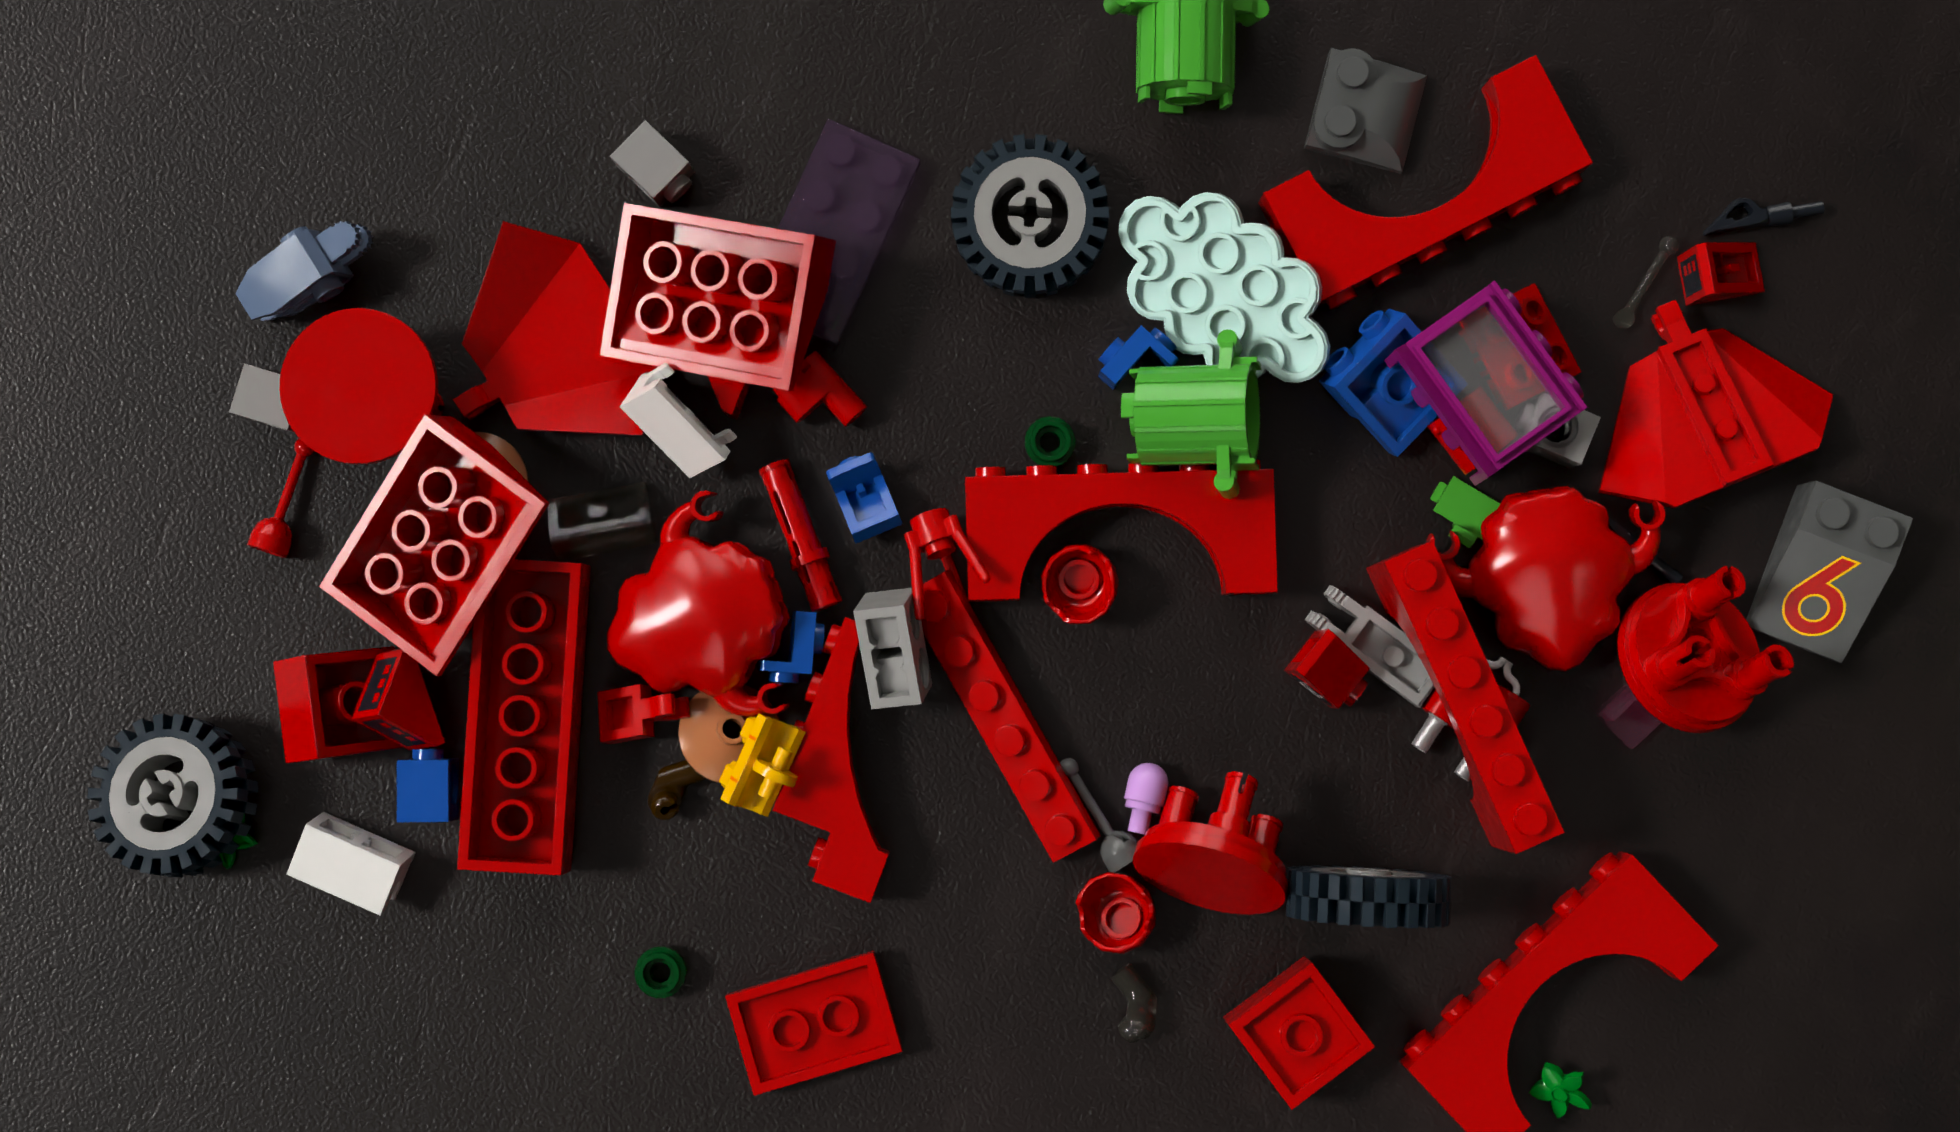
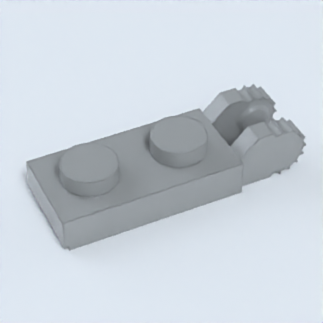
[1305,585,1435,708]

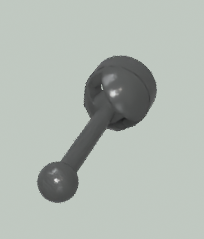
[1060,758,1138,873]

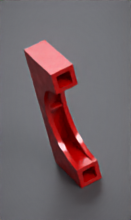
[1258,55,1593,310]
[965,460,1278,602]
[1366,541,1565,854]
[1399,851,1719,1132]

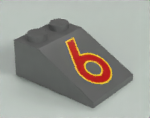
[1746,481,1913,663]

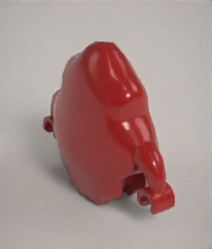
[1426,486,1665,672]
[607,490,790,717]

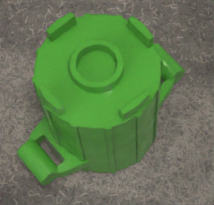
[1103,0,1269,114]
[1121,329,1261,499]

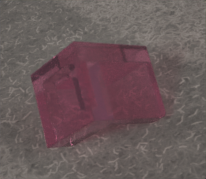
[1594,683,1663,749]

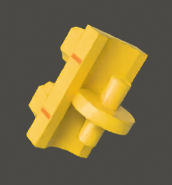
[719,713,806,817]

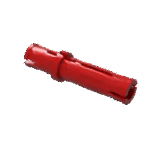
[758,459,843,612]

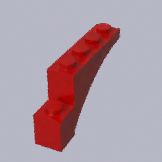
[772,617,890,903]

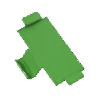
[1430,476,1500,548]

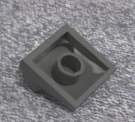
[1304,48,1427,174]

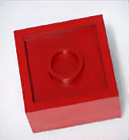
[1223,956,1375,1110]

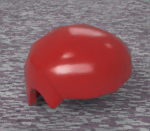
[1041,544,1119,624]
[1076,872,1156,954]

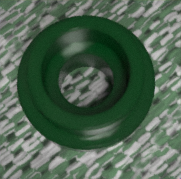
[1025,417,1075,466]
[635,946,687,998]

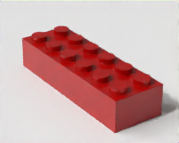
[457,559,591,875]

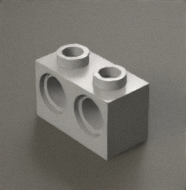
[853,588,932,709]

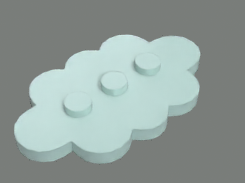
[1118,192,1330,383]

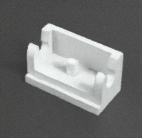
[620,363,737,478]
[286,812,416,916]

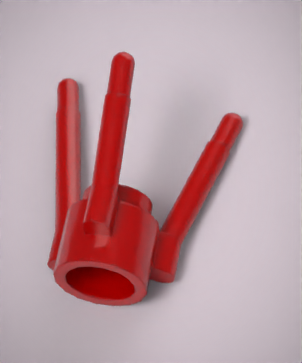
[904,508,991,620]

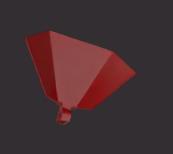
[453,221,658,436]
[1598,299,1833,508]

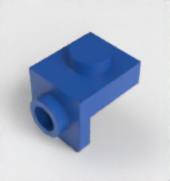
[1098,325,1179,390]
[826,452,903,544]
[757,611,824,684]

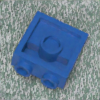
[1319,309,1468,457]

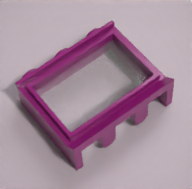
[1384,280,1587,486]

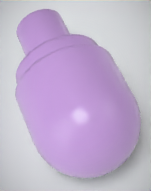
[1124,763,1169,835]

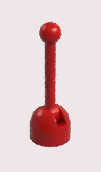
[247,438,314,558]

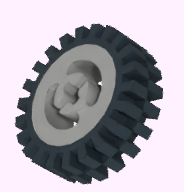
[951,134,1109,298]
[87,714,258,877]
[1286,865,1452,928]

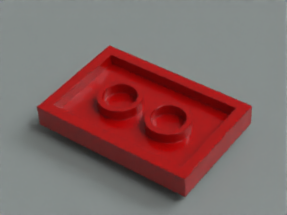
[725,950,903,1096]

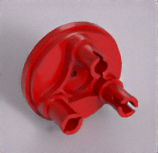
[279,308,444,465]
[1617,566,1794,733]
[1133,771,1288,915]

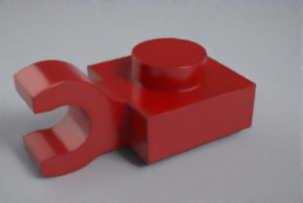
[597,684,690,744]

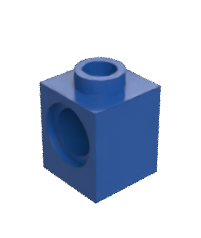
[397,749,459,822]

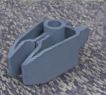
[236,221,374,321]

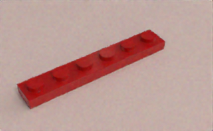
[921,569,1101,863]

